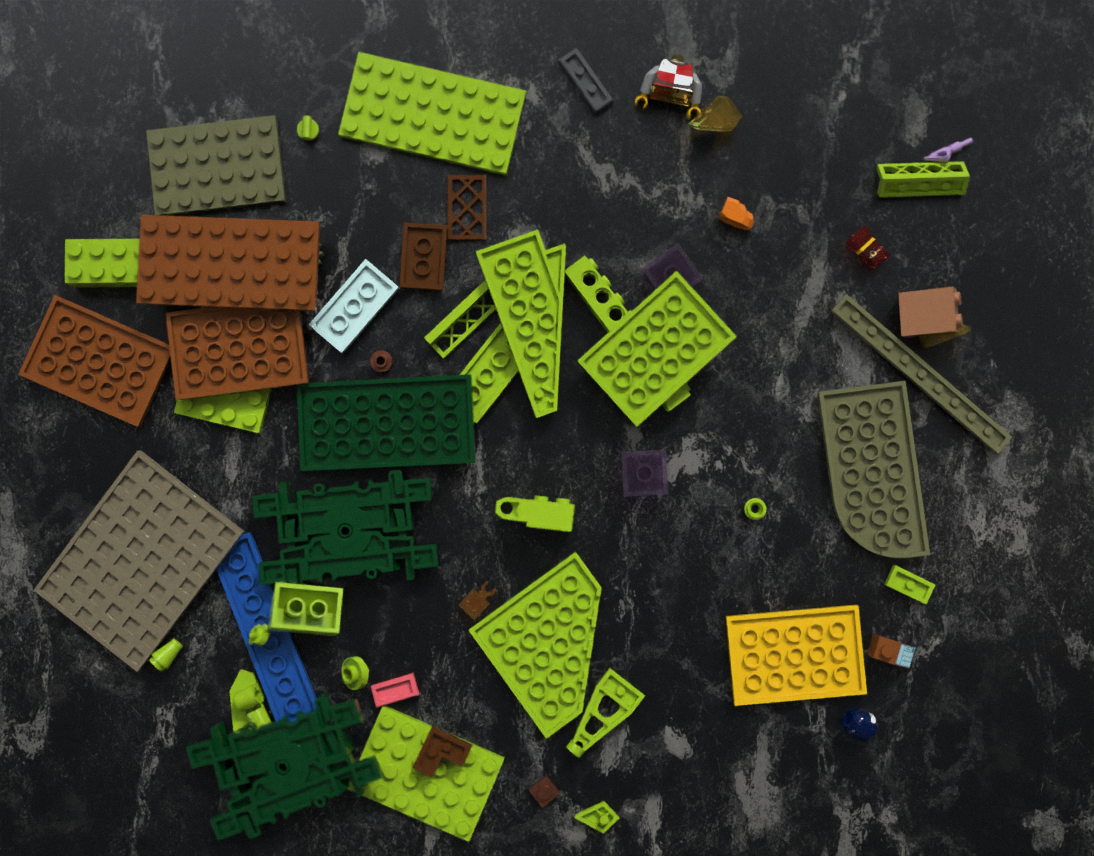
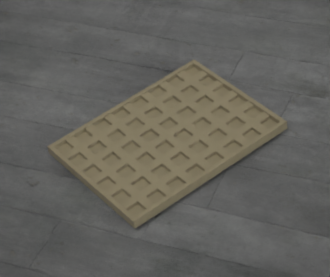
[34,450,245,672]

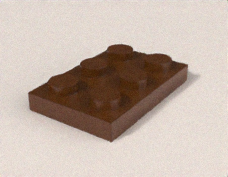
[399,222,448,291]

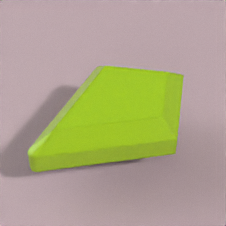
[574,801,619,834]

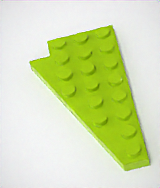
[475,230,566,418]

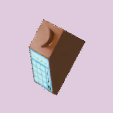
[866,634,916,669]

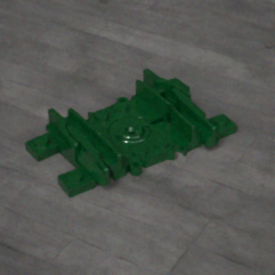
[186,693,384,841]

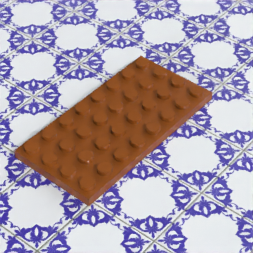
[136,215,320,311]

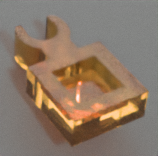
[459,581,496,620]

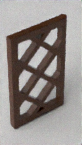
[448,174,487,241]

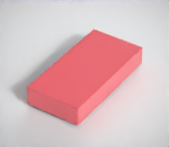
[370,673,420,708]

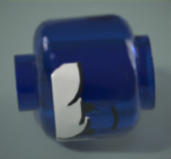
[842,707,877,741]

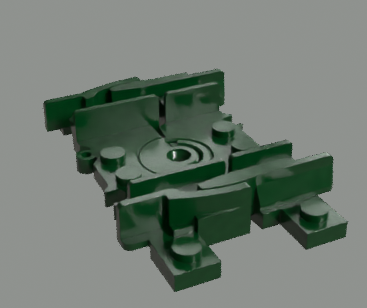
[252,470,439,585]

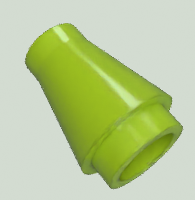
[149,638,183,672]

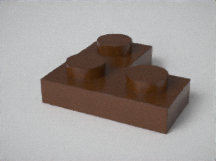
[412,725,472,778]

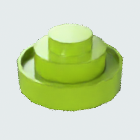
[341,656,369,690]

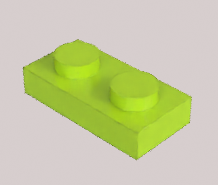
[884,565,935,604]

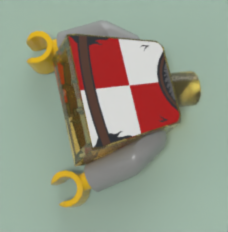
[635,54,702,120]

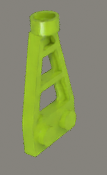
[566,667,645,758]

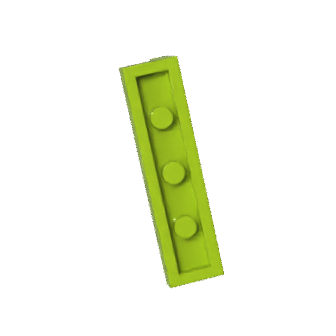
[876,162,970,197]
[424,280,496,359]

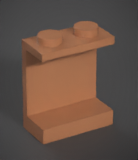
[899,287,963,338]

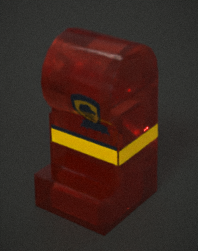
[845,225,889,269]

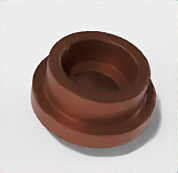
[370,350,392,372]

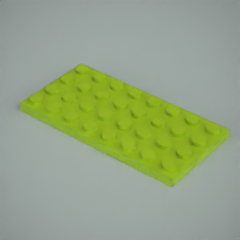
[338,52,526,176]

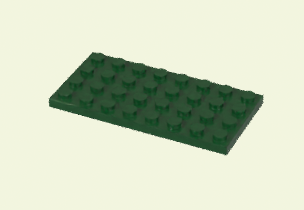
[297,374,476,471]

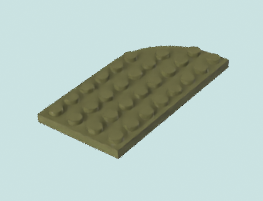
[817,381,930,558]

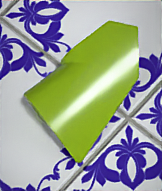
[230,669,271,731]

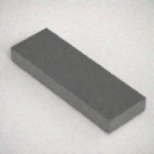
[559,48,613,114]

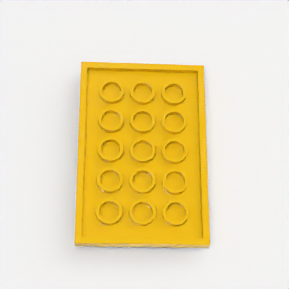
[725,605,867,706]

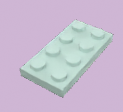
[309,259,399,354]

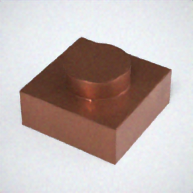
[529,775,560,808]

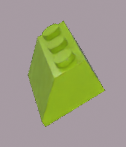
[268,582,343,636]

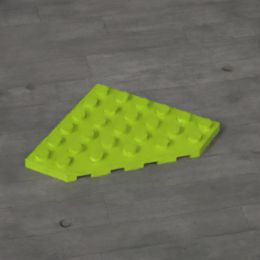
[469,552,602,739]

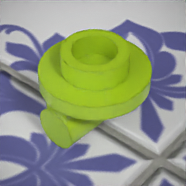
[297,116,319,141]

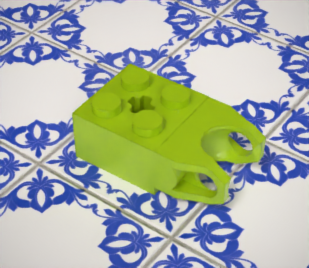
[495,496,574,532]

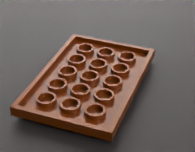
[18,295,171,427]
[166,307,309,401]

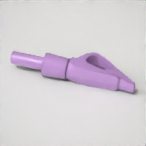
[924,138,973,163]

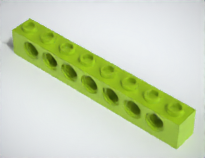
[564,256,690,412]

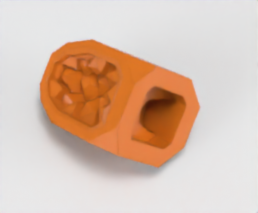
[718,197,754,230]

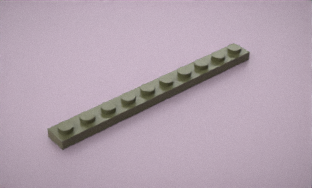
[830,294,1012,454]

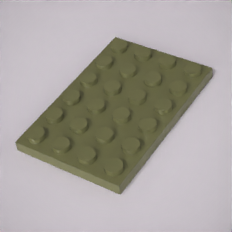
[146,115,286,216]

